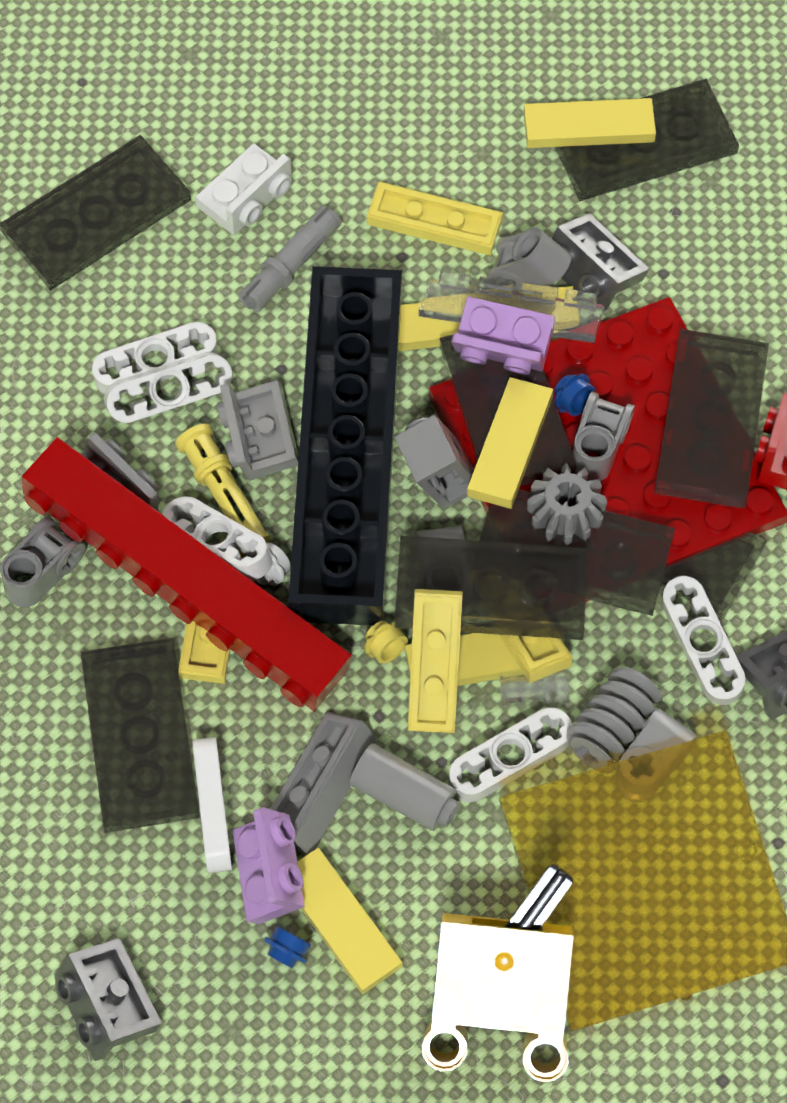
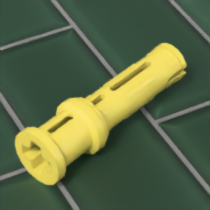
[175,424,271,543]

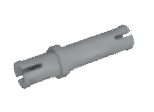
[238,206,341,313]

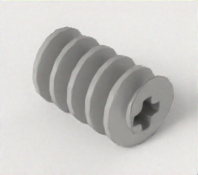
[566,667,663,774]

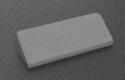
[271,712,376,855]

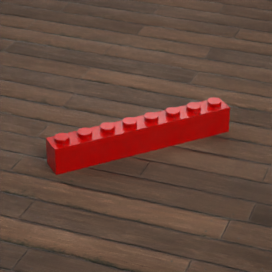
[21,437,352,712]

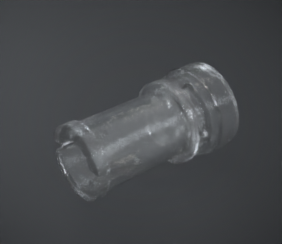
[499,669,569,706]

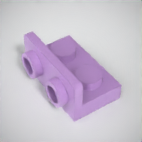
[451,296,556,375]
[232,807,305,925]

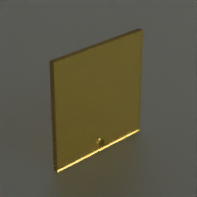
[499,730,787,1031]

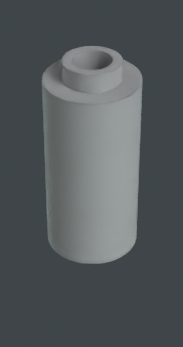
[349,743,460,831]

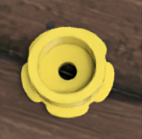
[364,621,408,664]

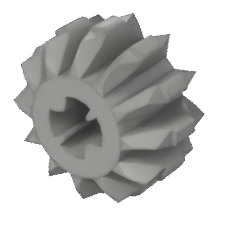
[527,463,607,546]

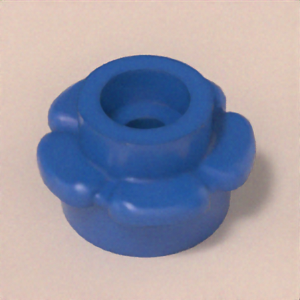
[554,374,596,416]
[264,926,311,969]

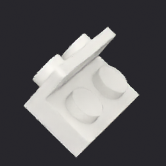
[195,143,292,235]

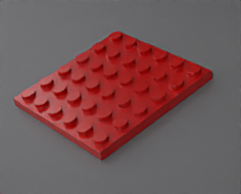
[428,297,787,618]

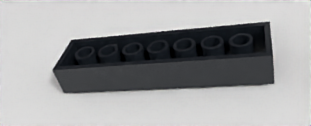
[288,266,402,626]

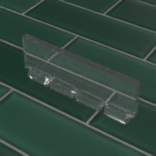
[419,271,604,343]

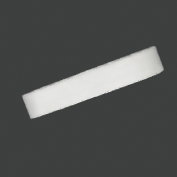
[92,322,217,395]
[104,352,232,423]
[162,496,273,581]
[662,576,745,705]
[449,708,572,802]
[192,737,232,873]

